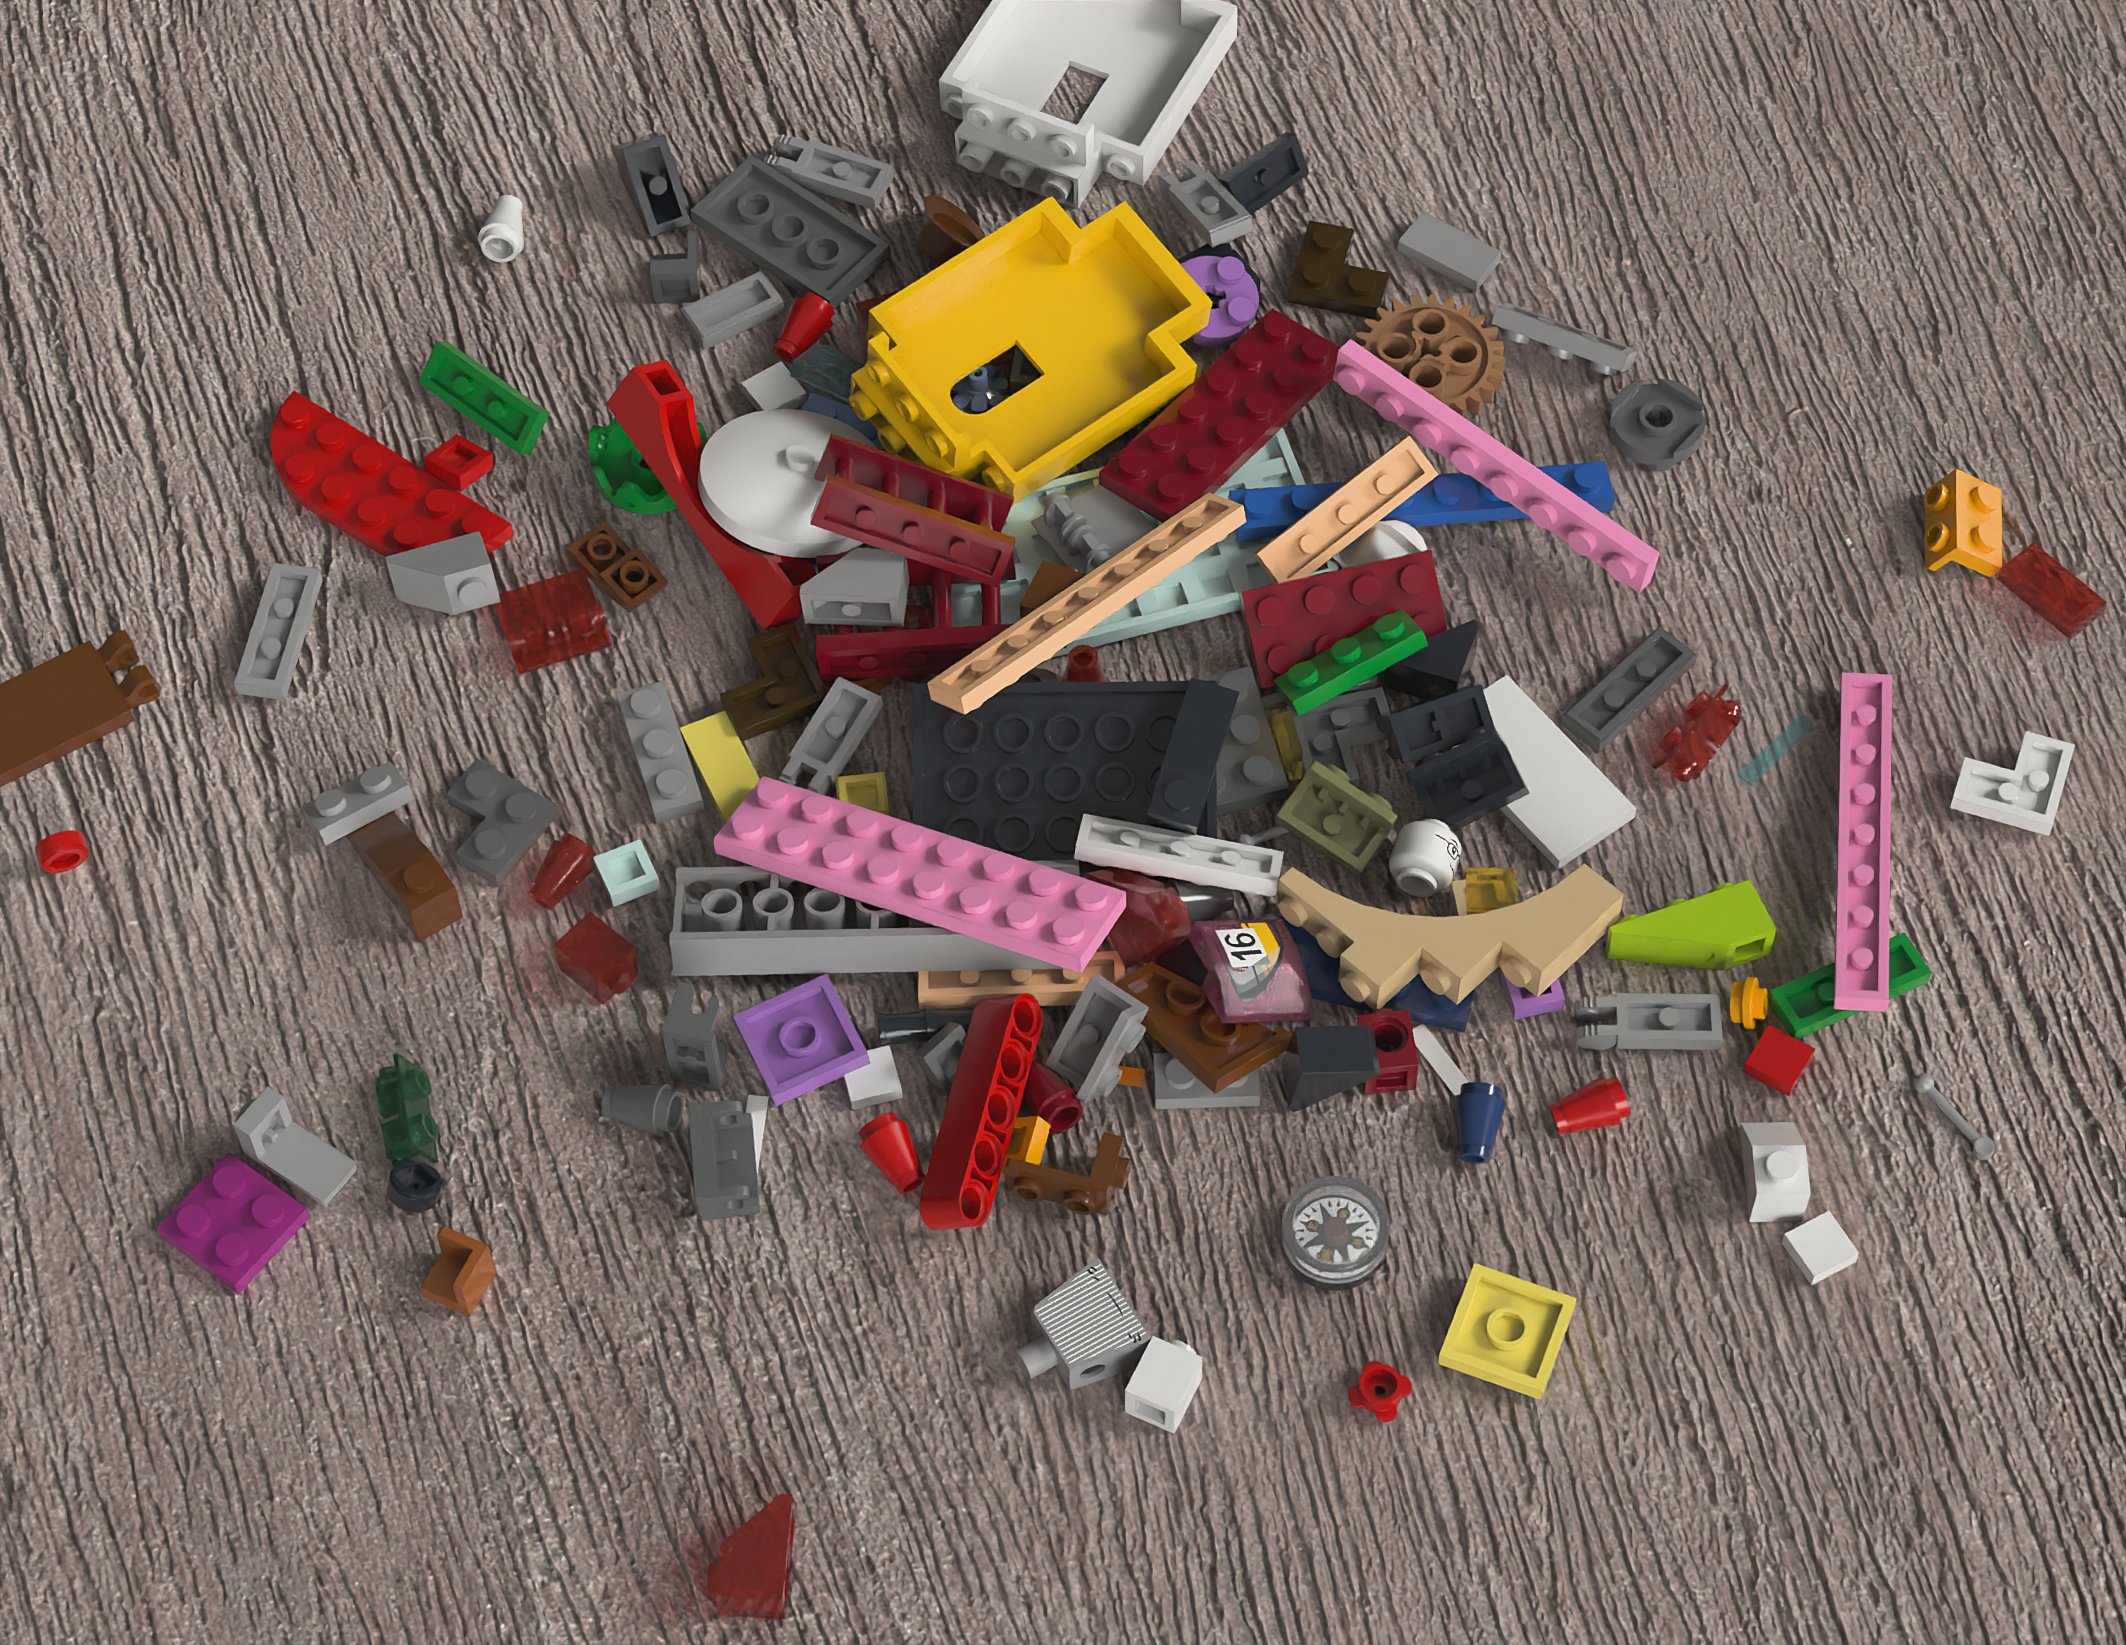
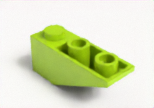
[1604,879,1776,970]

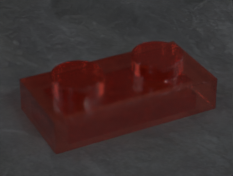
[1997,542,2107,640]

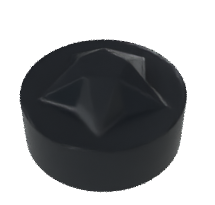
[386,1161,442,1212]

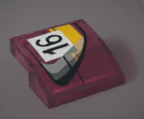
[1188,919,1314,1023]

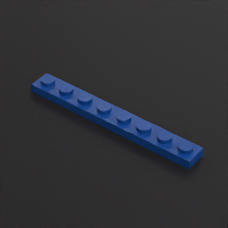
[1228,462,1615,541]

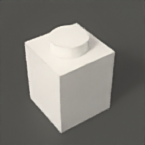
[1125,1336,1202,1434]

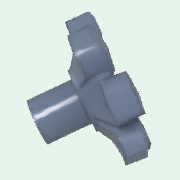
[950,365,1009,414]

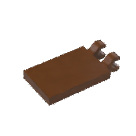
[0,630,160,787]

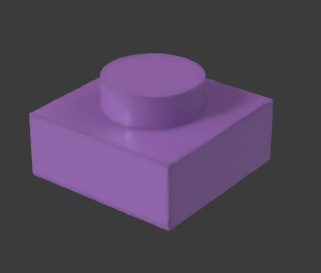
[1499,969,1565,1020]

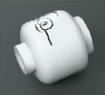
[1389,819,1461,897]

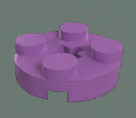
[1180,256,1259,347]

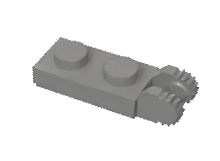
[762,134,894,210]
[1157,160,1253,247]
[778,677,884,796]
[1573,993,1723,1050]

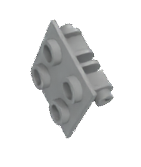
[1031,484,1154,575]

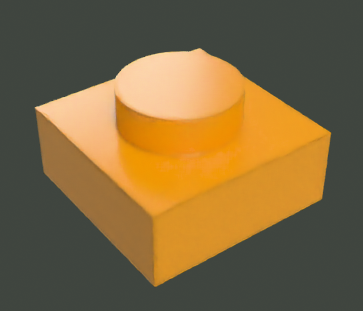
[1000,1116,1051,1176]

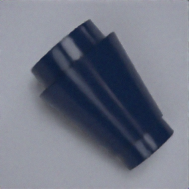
[1454,1082,1506,1164]

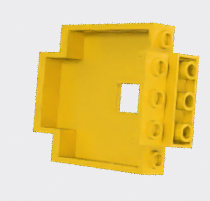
[849,196,1212,506]

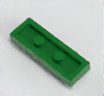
[418,341,550,455]
[1274,609,1428,717]
[1768,932,1931,1039]

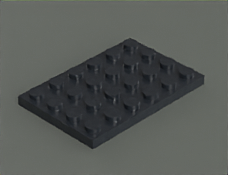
[912,681,1217,884]

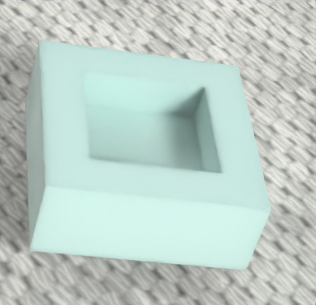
[593,839,661,907]

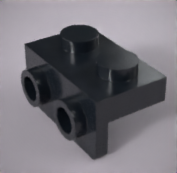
[1405,728,1530,833]

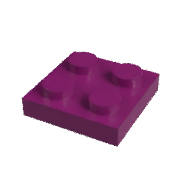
[157,1152,310,1294]

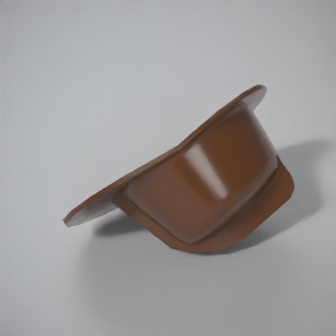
[917,195,985,271]

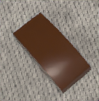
[567,520,668,613]

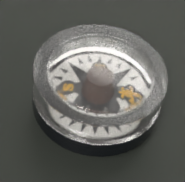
[1281,1176,1390,1291]

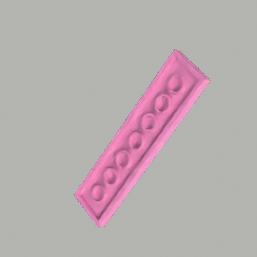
[714,776,1126,973]

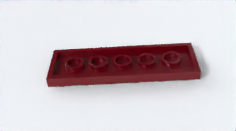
[1099,308,1340,523]

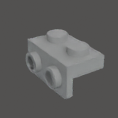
[1045,974,1149,1103]

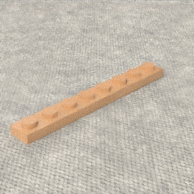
[927,493,1246,715]

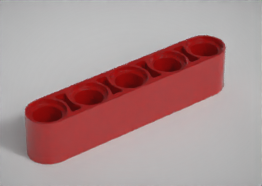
[919,993,1043,1231]

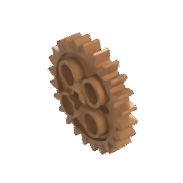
[1355,294,1506,418]

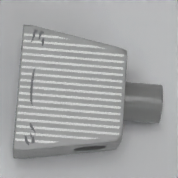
[1014,1258,1151,1389]

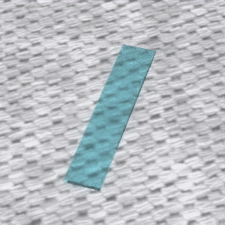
[1738,714,1816,786]

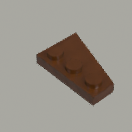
[1114,962,1293,1094]

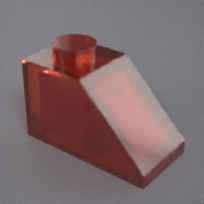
[1081,867,1197,968]
[707,1493,797,1620]

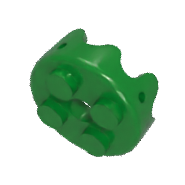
[589,417,708,515]

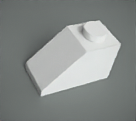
[1740,1122,1811,1222]

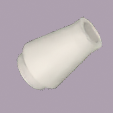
[478,195,524,262]

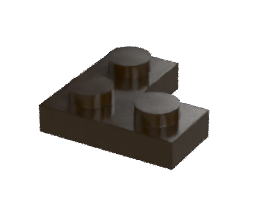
[1288,220,1390,320]
[720,622,828,742]

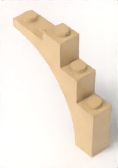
[1277,863,1624,1010]

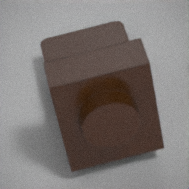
[1004,1132,1131,1215]

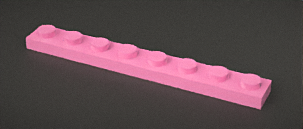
[1333,339,1660,593]
[1834,672,1892,1012]

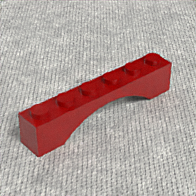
[606,360,817,631]

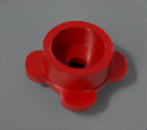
[1348,1361,1412,1422]

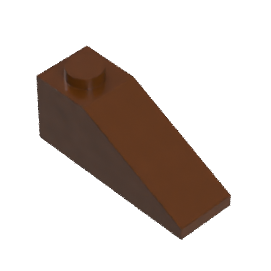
[345,811,463,942]

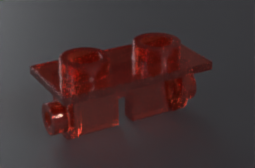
[1652,683,1742,783]

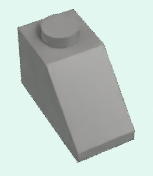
[385,531,500,615]
[799,547,910,627]

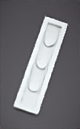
[1074,814,1284,897]

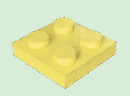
[1438,1263,1577,1400]

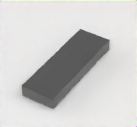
[1561,626,1697,753]

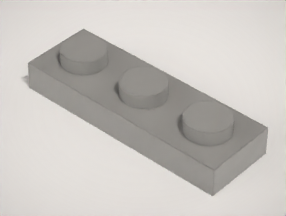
[1491,303,1638,376]
[234,563,323,700]
[616,680,704,824]

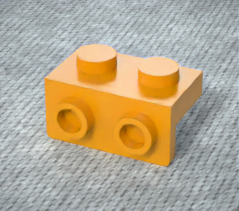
[1923,469,2002,577]

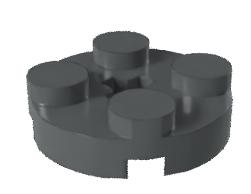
[1608,379,1705,471]

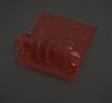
[493,568,613,675]

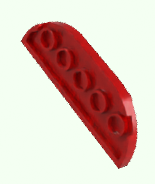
[270,390,514,557]

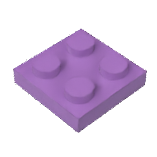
[732,974,870,1107]

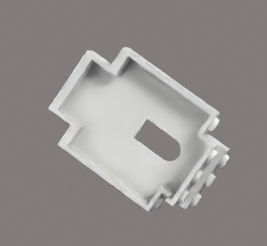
[939,0,1237,209]

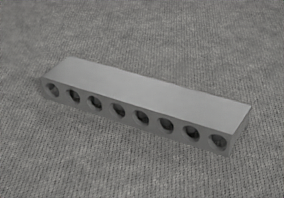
[669,860,1080,976]

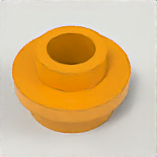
[1730,977,1768,1029]

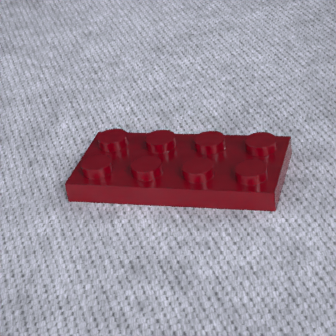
[1238,550,1448,689]

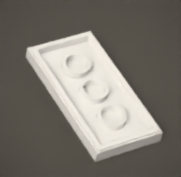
[1445,675,1637,870]

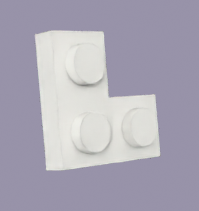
[1950,731,2075,836]

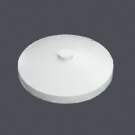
[698,409,878,558]

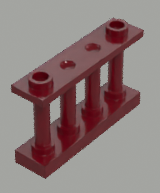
[810,433,1015,588]
[816,552,1016,680]

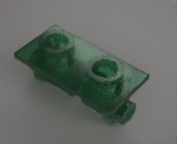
[374,1053,439,1166]

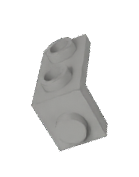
[233,1086,357,1205]

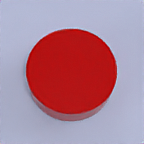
[35,830,89,873]

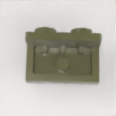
[1275,760,1398,877]

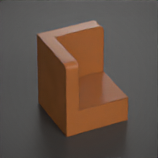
[421,1226,496,1317]

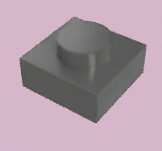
[913,1022,967,1097]

